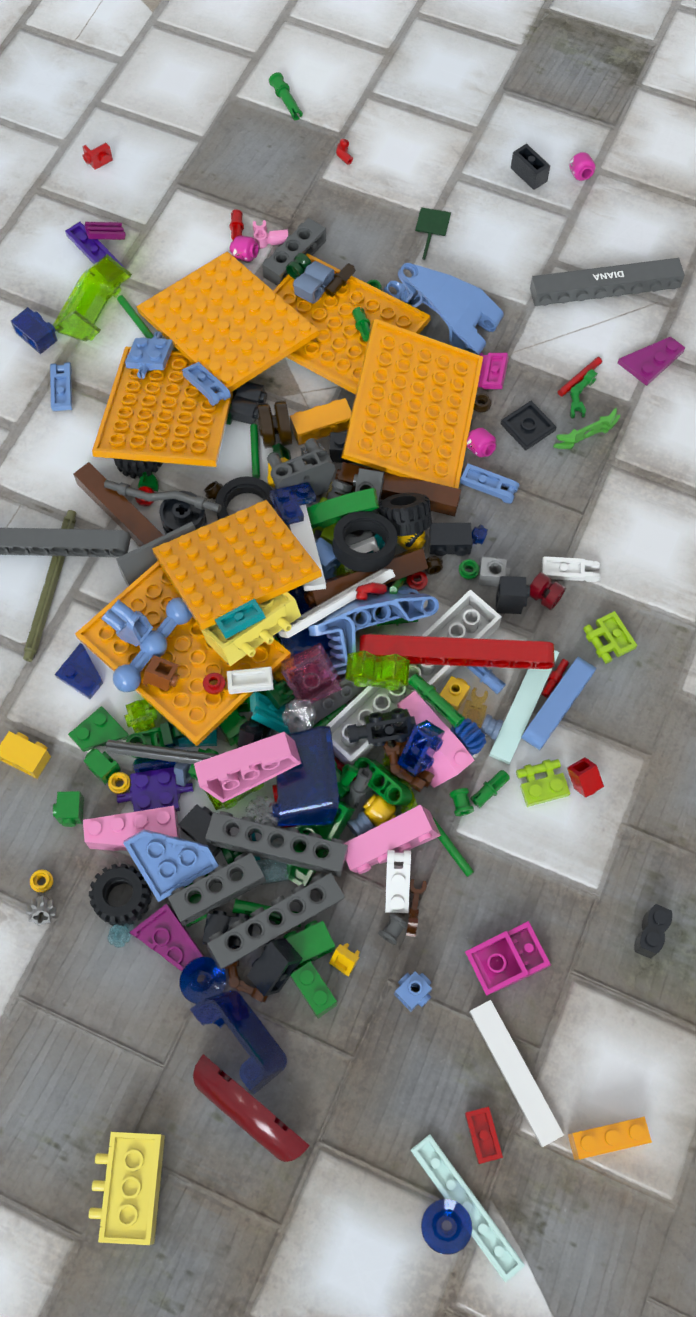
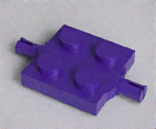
[117,767,194,812]

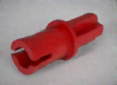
[229,209,244,240]

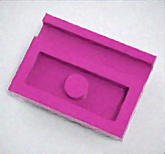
[477,353,509,389]

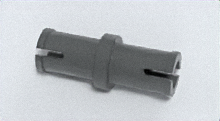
[345,768,373,808]

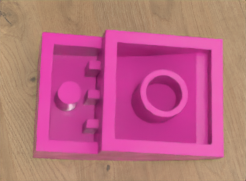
[465,921,551,996]

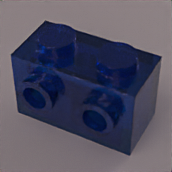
[11,307,58,354]
[397,720,445,775]

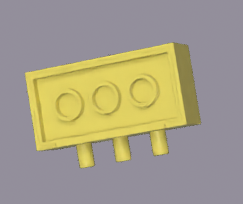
[200,592,301,666]
[89,1132,165,1245]

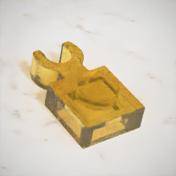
[462,687,488,728]

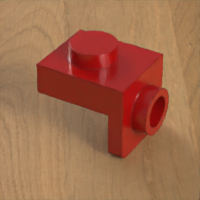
[82,143,113,170]

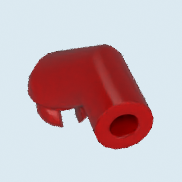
[336,139,353,165]

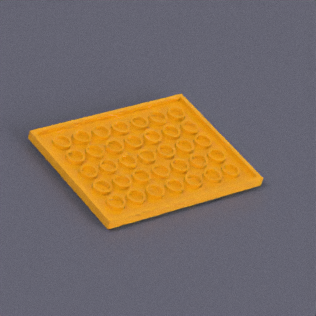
[136,251,319,393]
[273,253,431,395]
[341,319,483,488]
[92,347,233,467]
[75,561,291,746]

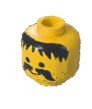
[397,531,426,550]

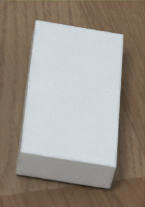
[227,667,274,694]

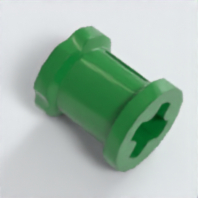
[449,788,474,816]

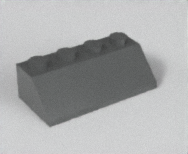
[116,522,196,586]

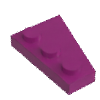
[618,336,685,386]
[129,904,208,975]

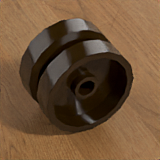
[258,401,292,449]

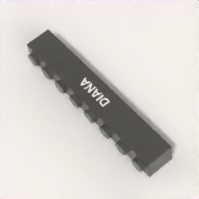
[530,258,685,306]

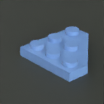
[123,829,219,902]

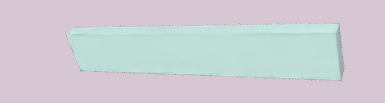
[489,650,559,765]
[410,1134,525,1282]

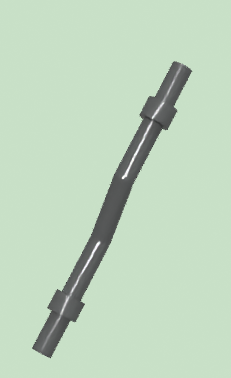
[104,480,221,513]

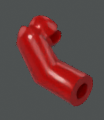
[356,582,387,600]

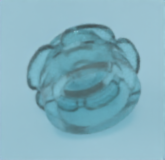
[108,925,131,948]

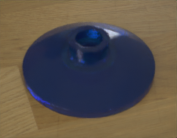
[179,957,226,1005]
[421,1199,472,1255]

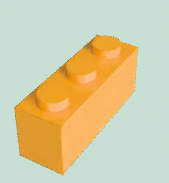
[290,398,352,445]
[568,1116,652,1160]

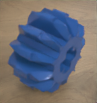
[451,718,486,756]

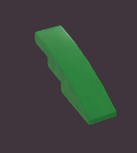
[307,488,379,529]

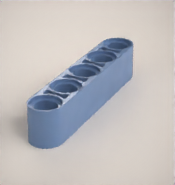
[521,657,596,750]

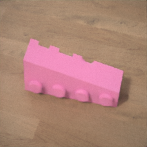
[344,805,441,874]
[83,806,180,851]

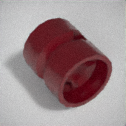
[530,572,566,610]

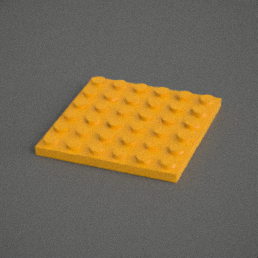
[152,500,322,630]

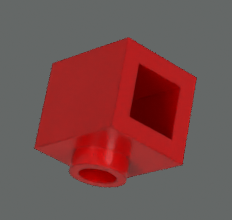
[567,757,604,798]

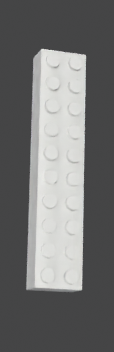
[319,590,502,765]

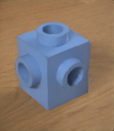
[394,971,432,1012]

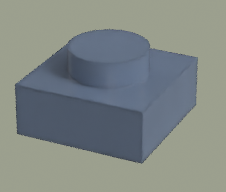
[174,762,192,787]

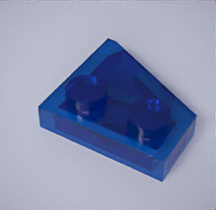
[55,643,103,699]

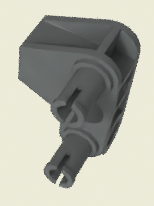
[267,438,335,498]

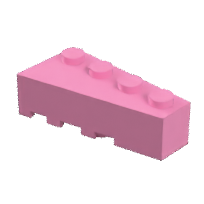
[194,732,301,803]

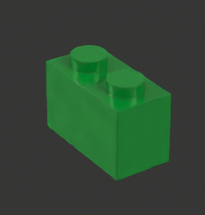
[284,920,336,970]
[291,961,337,1019]

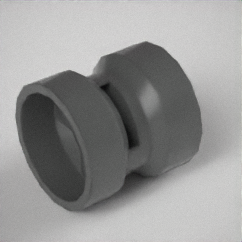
[327,479,353,500]

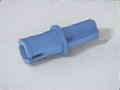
[467,666,506,694]

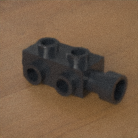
[347,708,416,747]

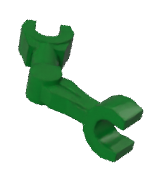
[570,369,598,419]

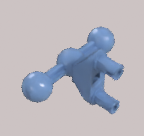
[101,597,192,692]

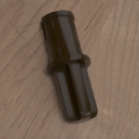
[324,263,356,297]

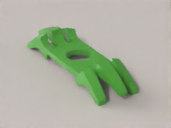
[553,408,620,449]

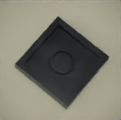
[500,400,557,451]

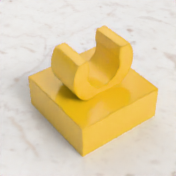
[329,943,360,976]

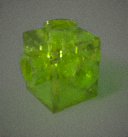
[124,699,158,733]

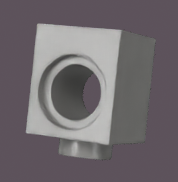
[478,557,510,587]

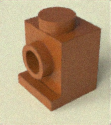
[143,655,180,691]

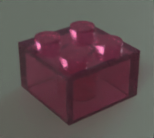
[281,643,342,708]

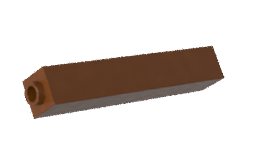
[73,462,163,547]
[335,462,461,516]
[304,548,428,608]

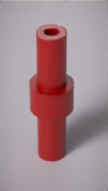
[541,659,570,698]

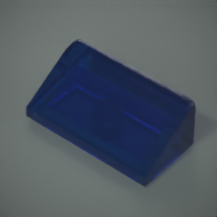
[133,758,177,773]

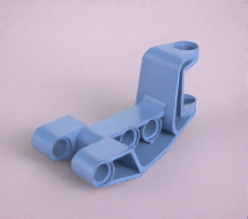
[384,263,504,355]
[308,586,439,677]

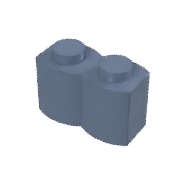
[293,261,335,304]

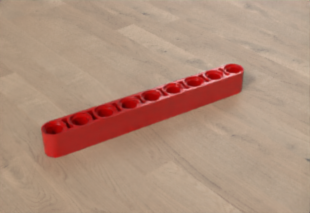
[359,634,555,669]

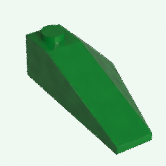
[285,786,355,887]

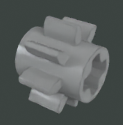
[26,895,56,926]

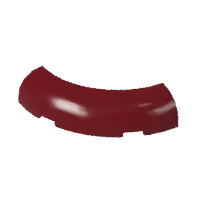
[193,1054,310,1162]

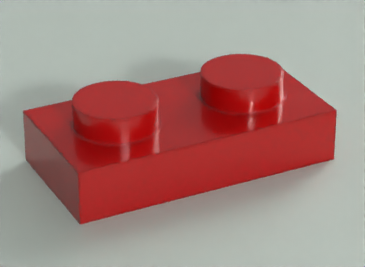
[465,1106,503,1164]

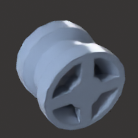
[481,714,504,740]
[347,812,374,837]

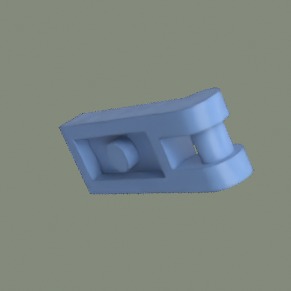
[50,362,72,411]
[182,362,231,406]
[460,464,520,504]

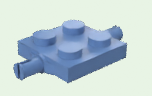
[125,331,174,379]

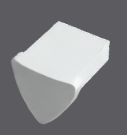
[349,537,379,553]

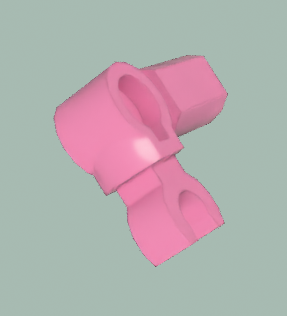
[253,220,288,248]

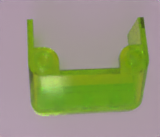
[52,254,132,342]

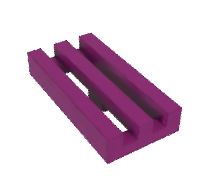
[84,222,126,240]

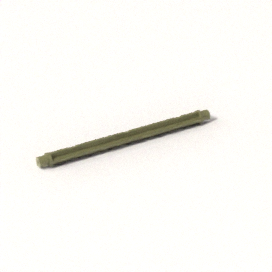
[23,510,77,662]

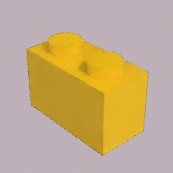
[0,731,51,779]

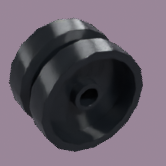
[159,491,208,534]

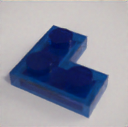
[270,482,316,525]

